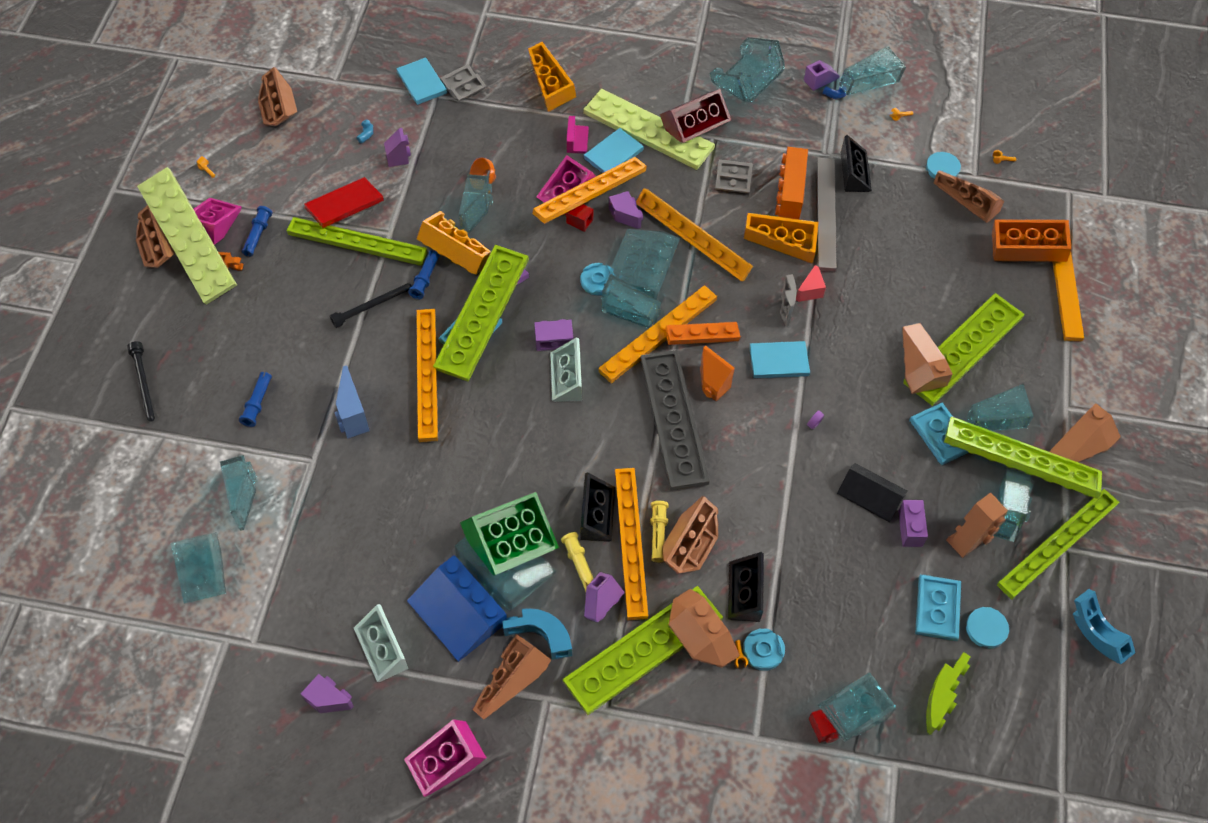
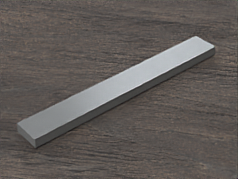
[817,157,837,272]

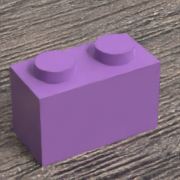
[534,319,573,351]
[898,500,928,547]

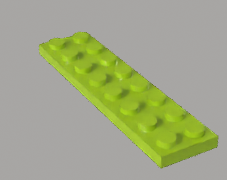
[433,245,529,382]
[903,293,1025,406]
[944,416,1102,499]
[563,586,723,716]

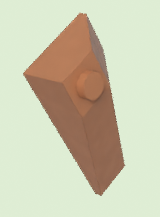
[933,170,1004,223]
[902,323,953,394]
[1049,403,1120,462]
[473,634,551,719]

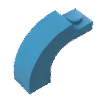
[1073,589,1136,664]
[502,609,572,660]

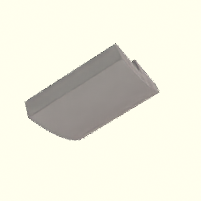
[440,64,486,102]
[715,159,753,194]
[780,274,796,327]

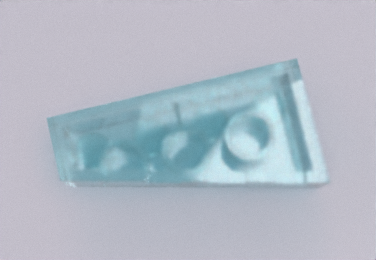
[839,46,906,95]

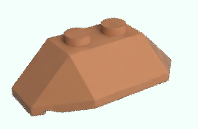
[258,67,297,126]
[136,205,175,268]
[662,496,718,574]
[669,589,740,668]

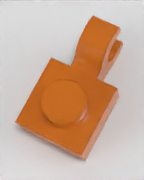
[218,252,244,271]

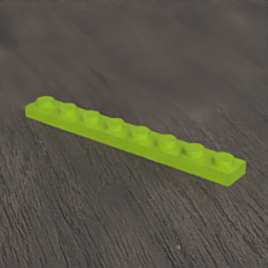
[287,217,428,266]
[997,489,1120,600]

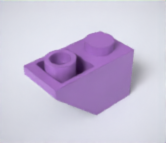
[804,60,840,91]
[384,128,411,167]
[609,191,643,229]
[584,572,625,622]
[301,674,354,713]

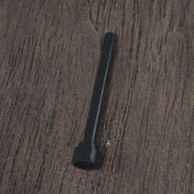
[329,283,412,328]
[127,341,155,422]

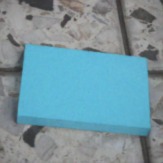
[396,58,447,105]
[584,128,644,173]
[749,341,810,378]
[909,403,969,465]
[915,574,961,641]

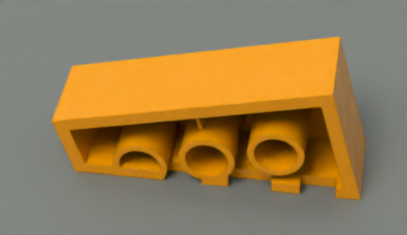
[528,42,576,112]
[417,211,491,275]
[744,213,819,263]

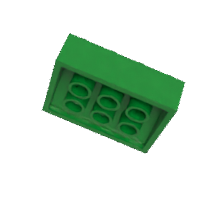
[460,492,559,576]

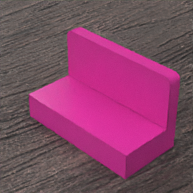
[567,116,589,154]

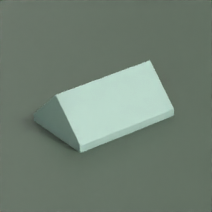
[550,337,582,402]
[354,604,408,682]

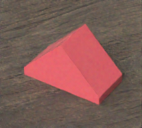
[796,265,826,302]

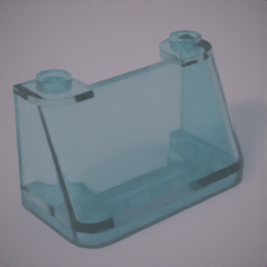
[709,37,785,102]

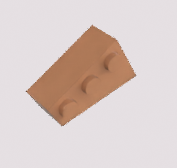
[946,493,1008,558]

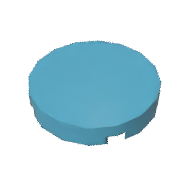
[926,152,961,179]
[580,263,616,296]
[966,607,1009,649]
[743,629,785,671]

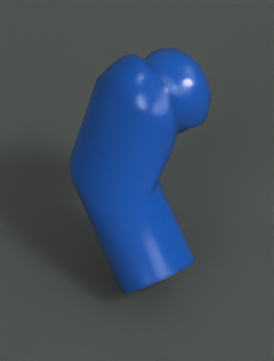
[822,85,848,99]

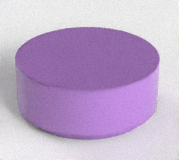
[807,410,824,429]

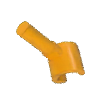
[889,108,914,121]
[993,150,1016,164]
[197,156,215,178]
[734,640,748,668]

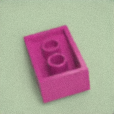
[536,155,596,216]
[193,198,242,245]
[404,719,486,797]

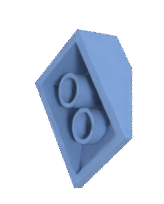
[334,365,370,439]

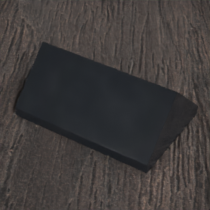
[840,135,872,192]
[837,463,908,523]
[580,472,615,542]
[728,552,764,622]

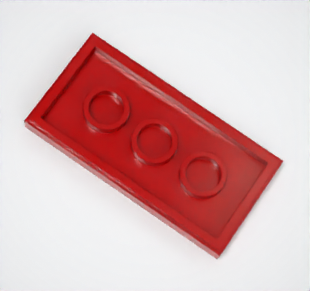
[304,177,384,228]

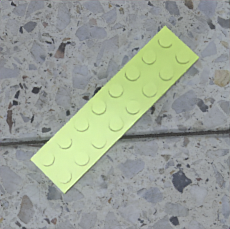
[583,89,715,170]
[137,167,237,305]

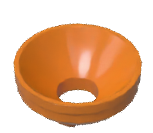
[470,157,496,190]

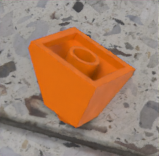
[700,345,735,401]

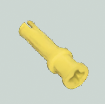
[650,501,669,563]
[561,532,594,592]

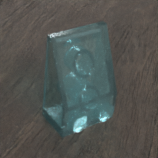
[459,174,493,234]
[220,455,258,531]
[171,532,226,604]
[818,672,897,742]

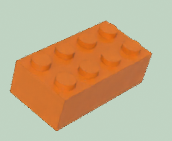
[775,146,808,220]
[992,220,1071,262]

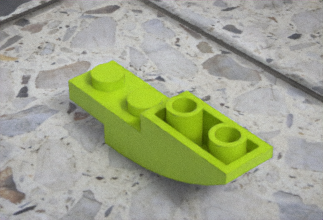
[926,652,971,735]

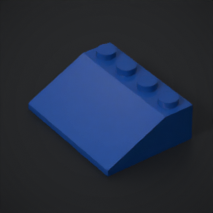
[407,555,507,662]

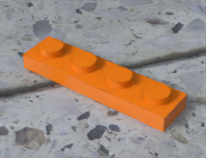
[665,322,741,345]

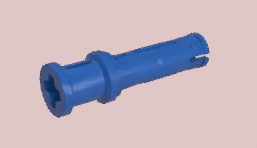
[241,206,273,257]
[408,250,440,299]
[239,372,272,427]

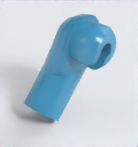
[356,120,373,144]

